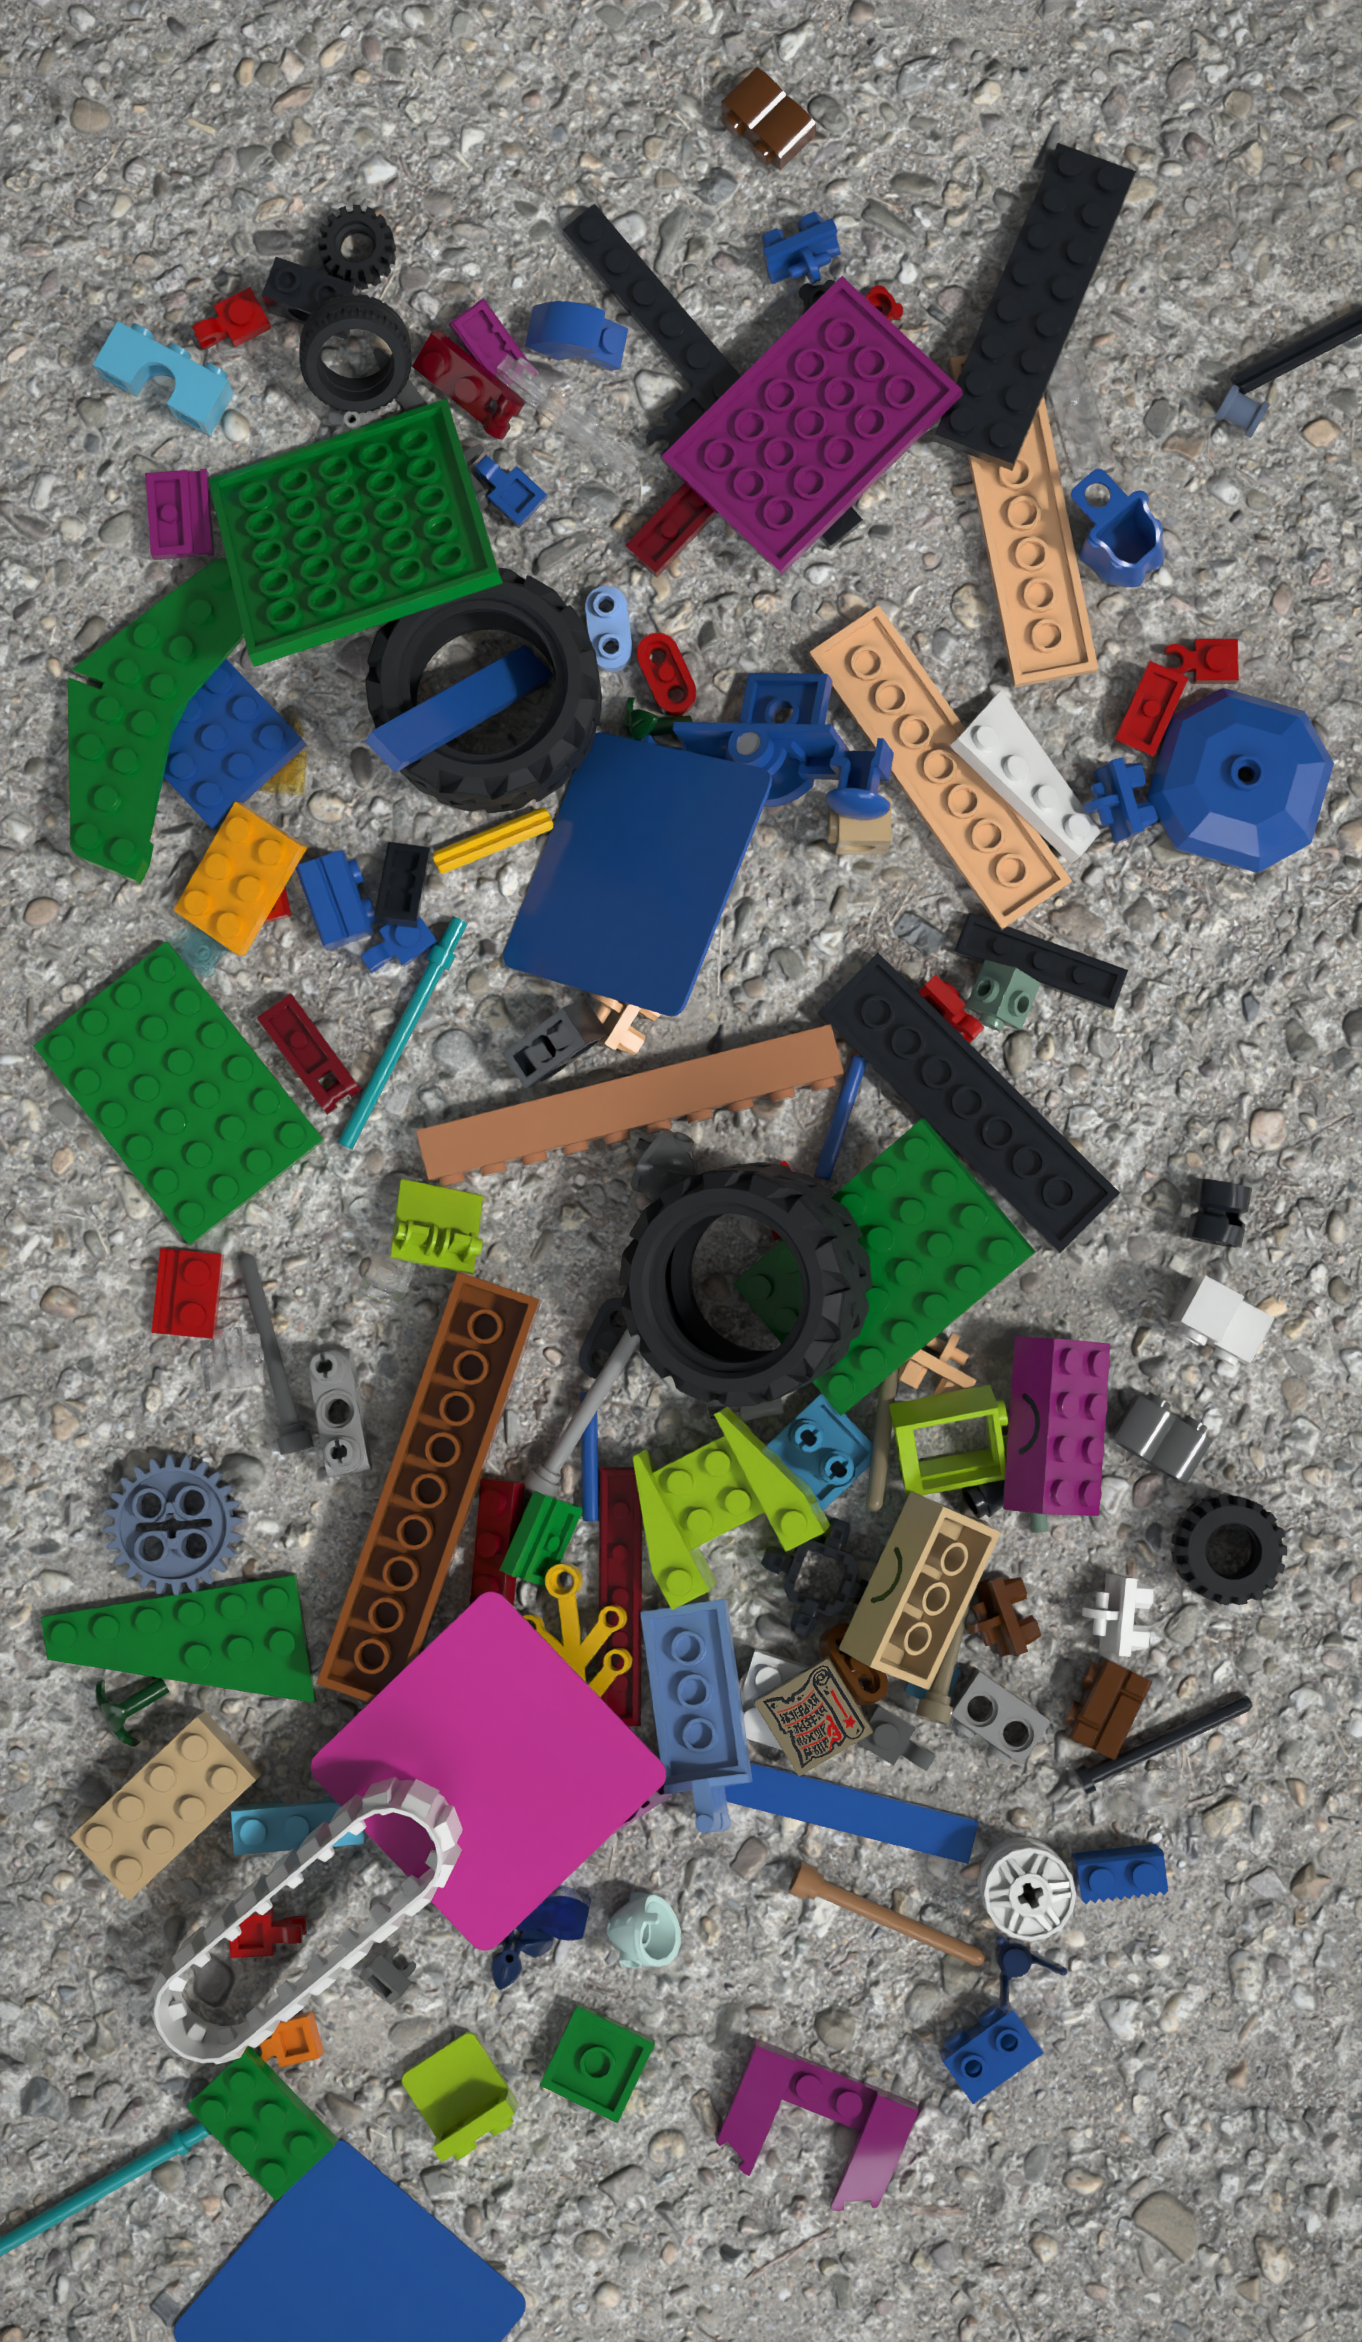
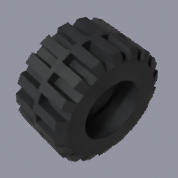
[1171,1494,1287,1605]

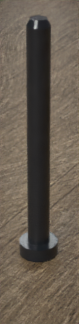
[1073,1695,1253,1795]

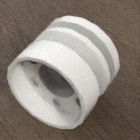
[977,1836,1076,1941]

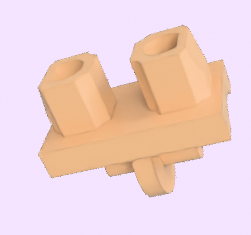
[591,994,661,1055]
[897,1332,977,1396]

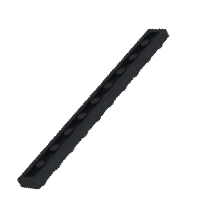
[562,203,863,550]

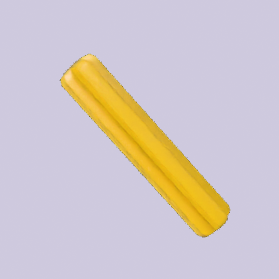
[432,807,553,874]

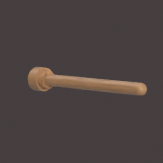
[788,1861,985,1966]

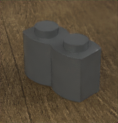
[1108,1392,1213,1484]

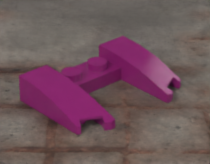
[716,2038,919,2211]

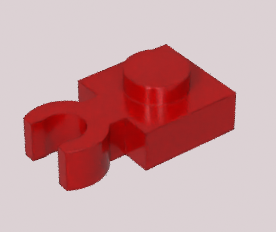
[1164,639,1239,684]
[919,974,985,1043]

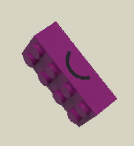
[1003,1336,1110,1516]

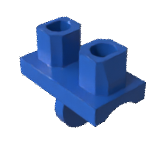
[762,211,841,284]
[1083,757,1158,844]

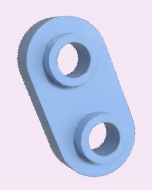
[585,586,633,672]

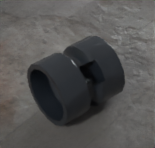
[1186,1178,1252,1248]

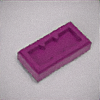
[449,298,533,387]

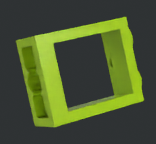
[889,1385,1008,1498]

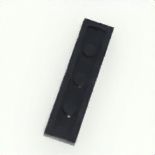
[953,912,1128,1011]

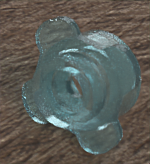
[178,928,228,978]

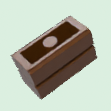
[1062,1655,1152,1760]

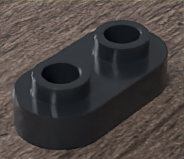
[579,1298,627,1379]

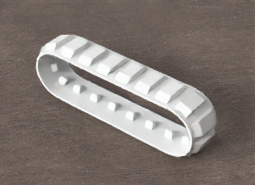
[150,1777,463,2065]

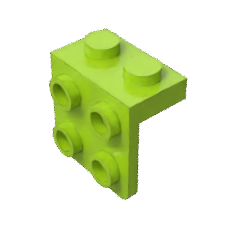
[402,2032,518,2163]

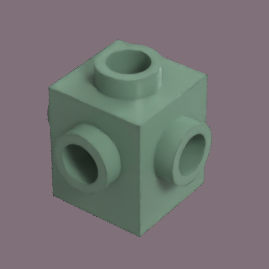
[965,960,1041,1031]

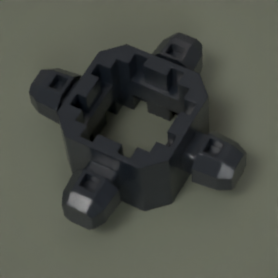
[761,1517,869,1637]

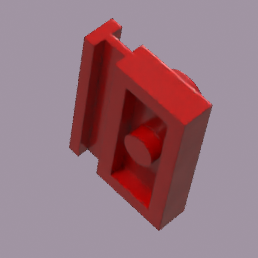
[151,1248,224,1339]

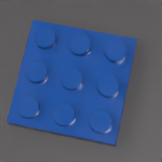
[164,659,307,831]

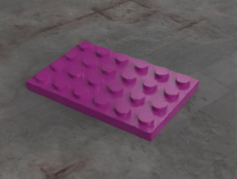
[661,276,963,576]

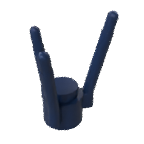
[995,1934,1067,2011]

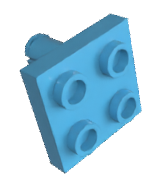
[766,1393,873,1511]

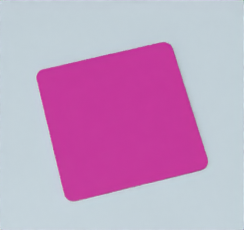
[311,1591,666,1951]

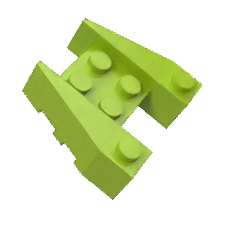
[633,1407,830,1610]

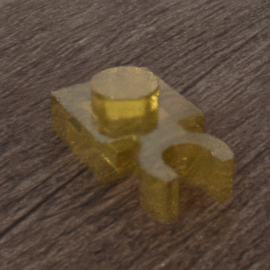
[261,721,308,796]

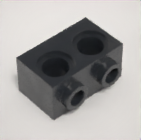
[502,999,609,1089]

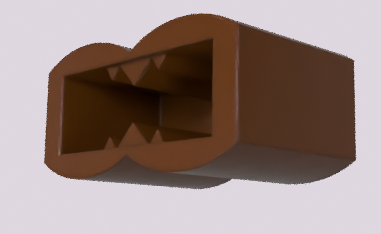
[721,67,816,170]

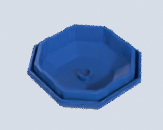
[1147,688,1334,873]

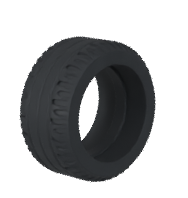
[299,293,412,414]

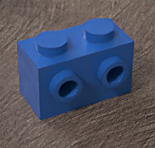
[939,2002,1044,2104]

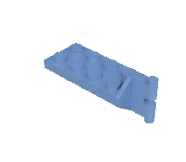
[640,1599,753,1833]

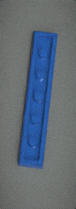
[365,645,554,773]
[725,1761,979,1864]

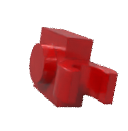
[192,287,271,350]
[229,1908,307,1958]

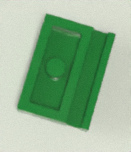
[500,1490,583,1587]

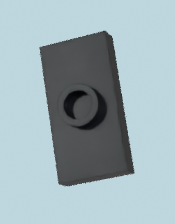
[374,842,430,928]

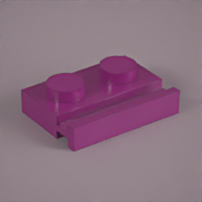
[145,468,214,560]

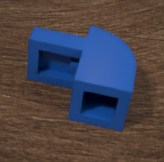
[525,301,628,371]

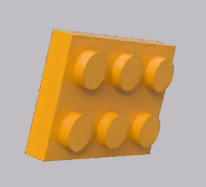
[173,801,308,956]

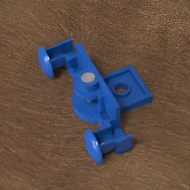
[643,673,894,821]

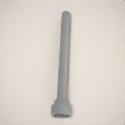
[523,1328,640,1497]

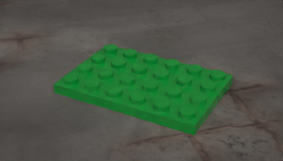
[33,941,325,1246]
[733,1118,1036,1416]

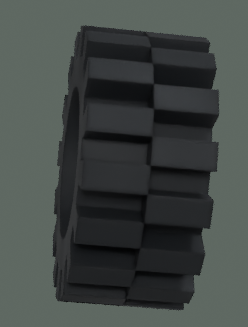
[318,205,396,290]

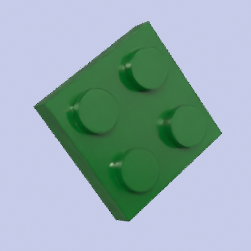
[539,2003,655,2124]

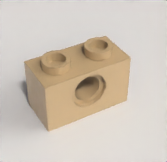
[827,798,891,855]

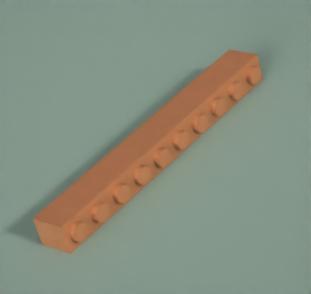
[416,1024,844,1187]

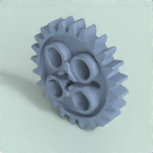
[103,1455,245,1595]

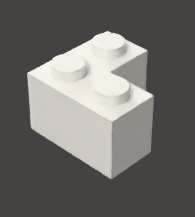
[1168,1276,1275,1367]

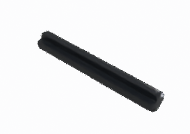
[1230,306,1362,395]

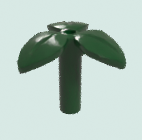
[622,697,693,741]
[95,1678,170,1747]

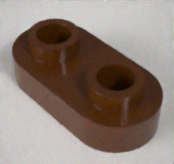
[819,1623,888,1706]

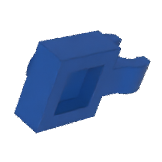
[475,455,547,529]
[361,915,438,974]

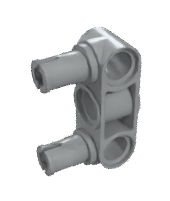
[307,1348,372,1477]

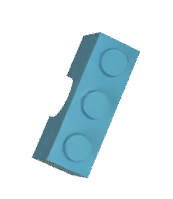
[93,321,234,436]
[231,1796,369,1855]

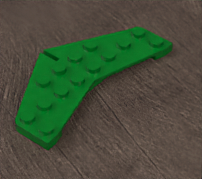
[68,558,244,885]

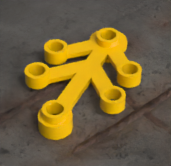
[523,1563,632,1697]

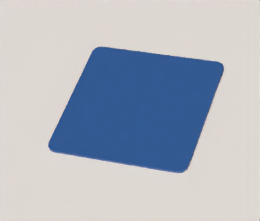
[503,732,772,1017]
[174,2139,526,2342]

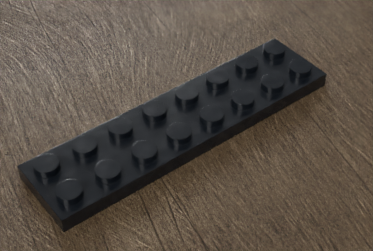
[934,143,1136,471]
[817,953,1120,1254]

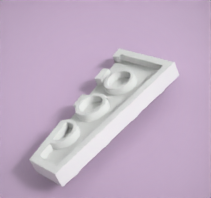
[950,690,1101,864]

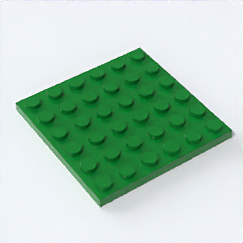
[208,398,502,667]

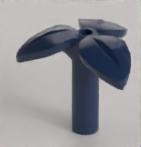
[491,1926,555,1990]

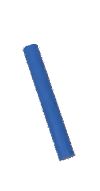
[814,1055,867,1181]
[580,1392,599,1521]

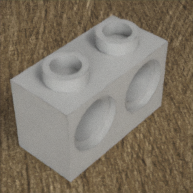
[950,1668,1051,1765]

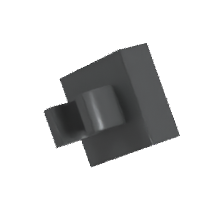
[359,1946,416,2005]

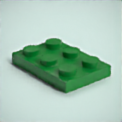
[186,2046,339,2201]

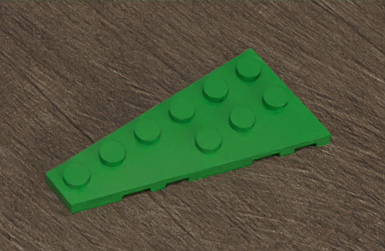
[41,1574,317,1703]

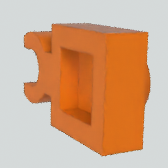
[258,2011,325,2068]

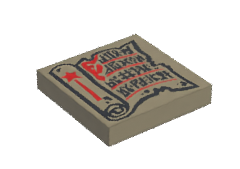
[754,1656,873,1777]

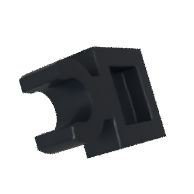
[646,386,712,461]

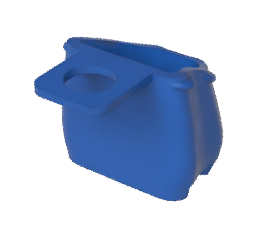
[1071,469,1165,588]

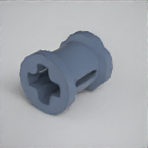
[1214,384,1270,438]

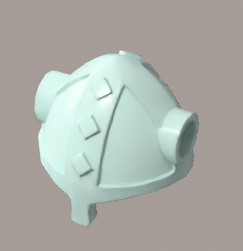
[606,1892,681,1969]

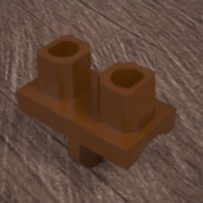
[965,1577,1041,1657]

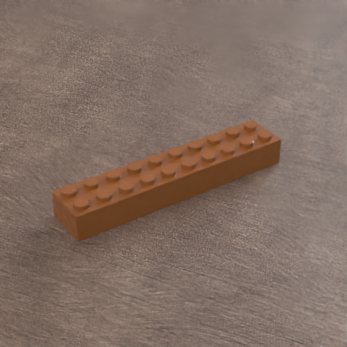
[316,1272,542,1702]

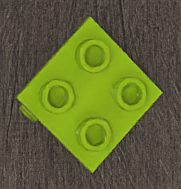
[390,1179,483,1274]

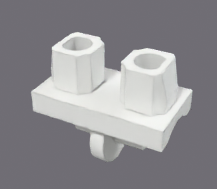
[1082,1573,1154,1657]

